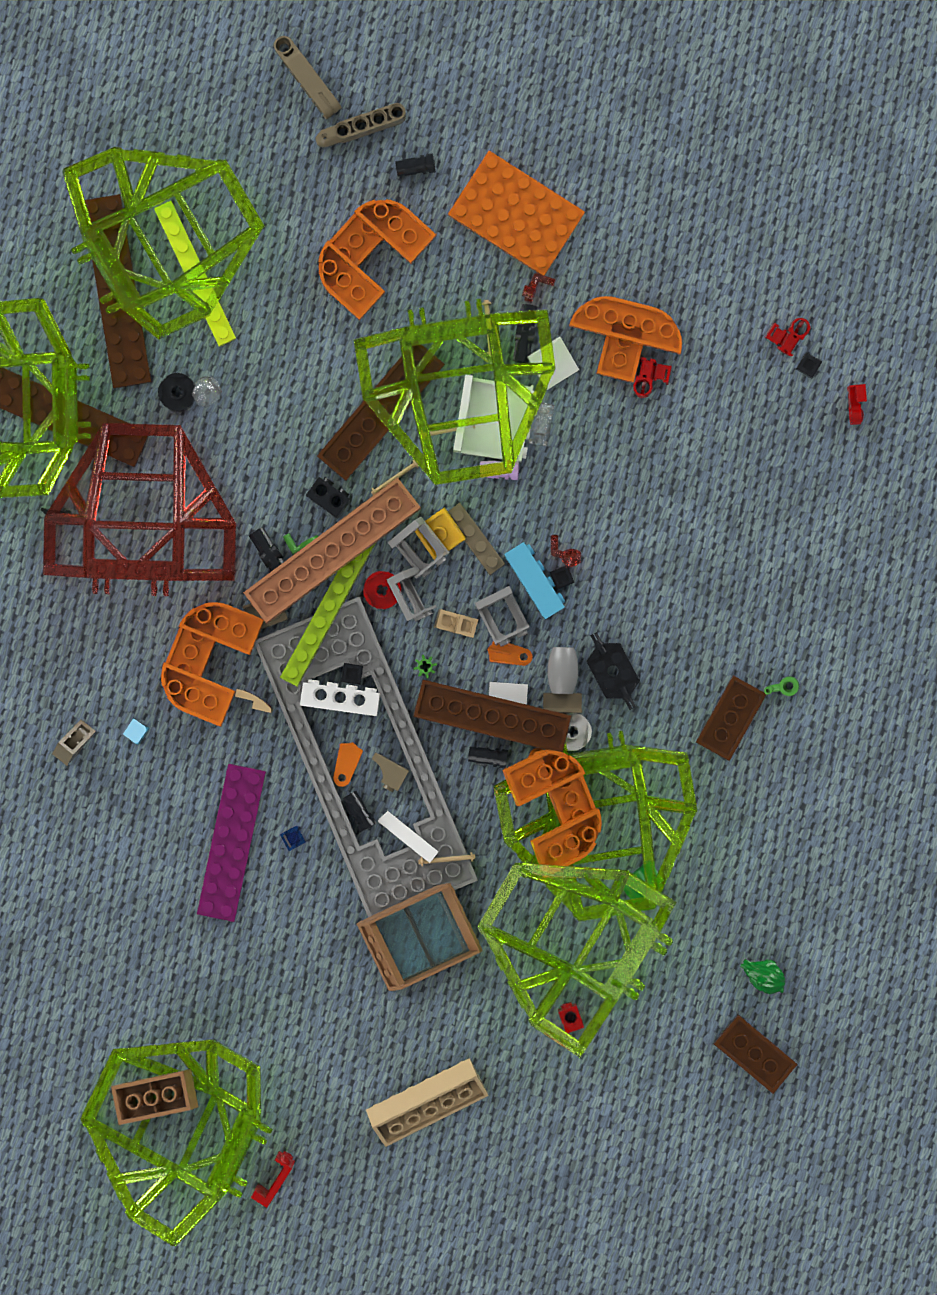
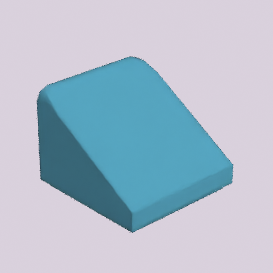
[123,718,150,745]

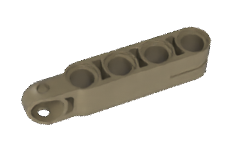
[274,36,342,120]
[315,103,406,148]

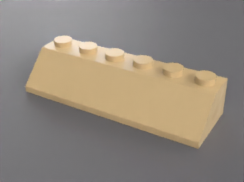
[366,1058,489,1147]

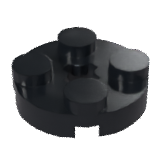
[158,373,197,412]

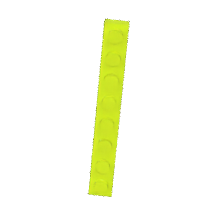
[154,201,236,347]

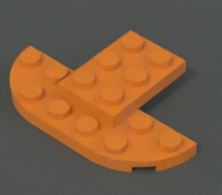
[569,296,682,383]

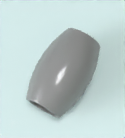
[547,647,578,694]

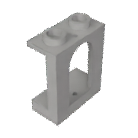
[388,517,450,579]
[387,566,437,622]
[475,586,530,647]

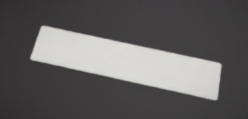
[378,811,438,863]

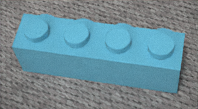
[504,542,565,620]

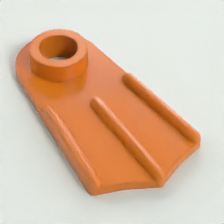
[487,641,532,666]
[333,742,363,787]

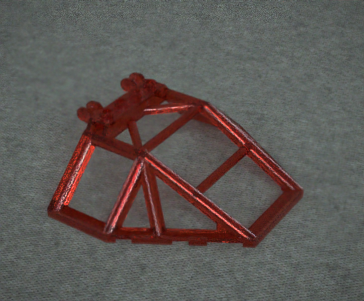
[43,423,237,596]

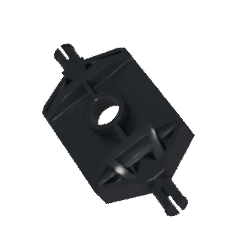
[586,632,640,710]

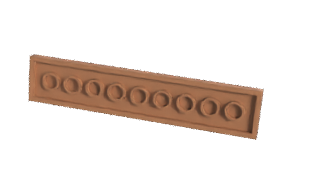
[243,478,421,624]

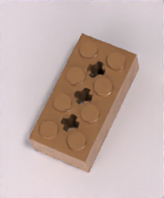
[111,1069,199,1125]

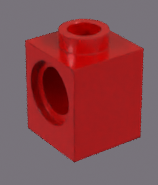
[558,1002,584,1034]

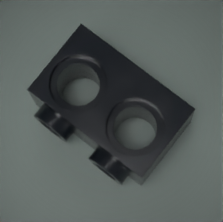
[306,477,351,519]

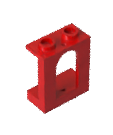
[251,1151,295,1208]

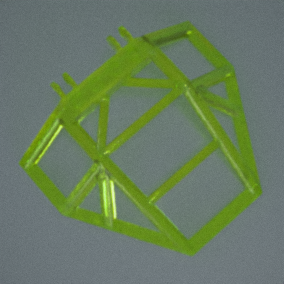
[62,147,264,340]
[0,298,91,498]
[353,299,556,485]
[493,731,697,922]
[477,863,677,1058]
[80,1039,273,1246]

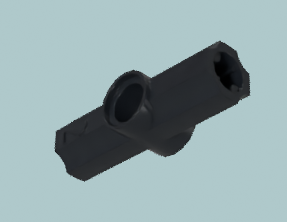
[513,304,538,364]
[249,527,284,571]

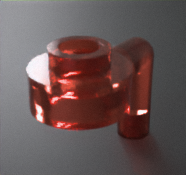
[522,273,556,303]
[550,534,581,567]

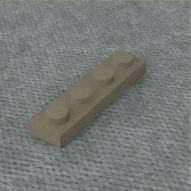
[448,503,505,575]

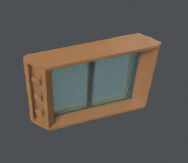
[357,883,483,991]

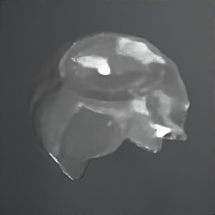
[192,376,222,408]

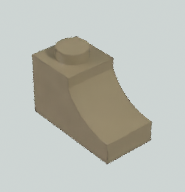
[52,720,96,766]
[372,752,409,792]

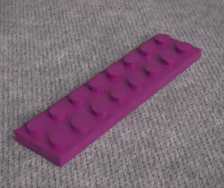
[197,764,266,922]

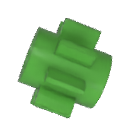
[414,655,437,678]

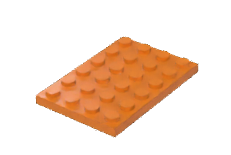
[448,151,585,277]

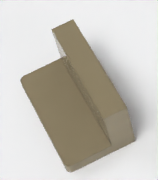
[543,693,582,713]

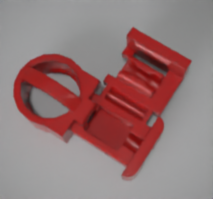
[764,318,810,356]
[633,357,672,398]
[847,384,867,425]

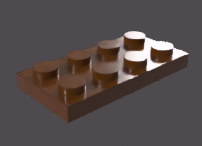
[696,675,767,761]
[713,1014,798,1094]

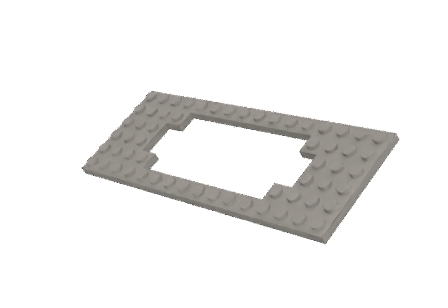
[255,597,478,923]

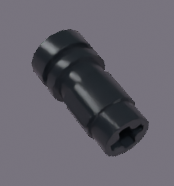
[395,153,436,177]
[468,747,508,768]
[343,791,376,833]

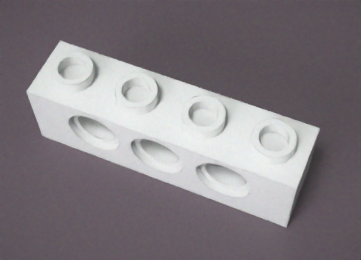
[300,679,380,716]

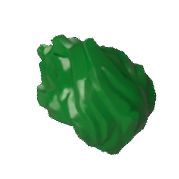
[740,959,785,994]

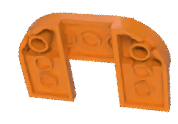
[318,199,437,321]
[161,602,264,727]
[502,750,602,877]

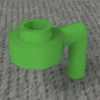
[283,533,318,555]
[764,676,799,696]

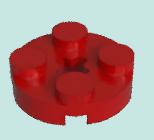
[363,571,402,609]

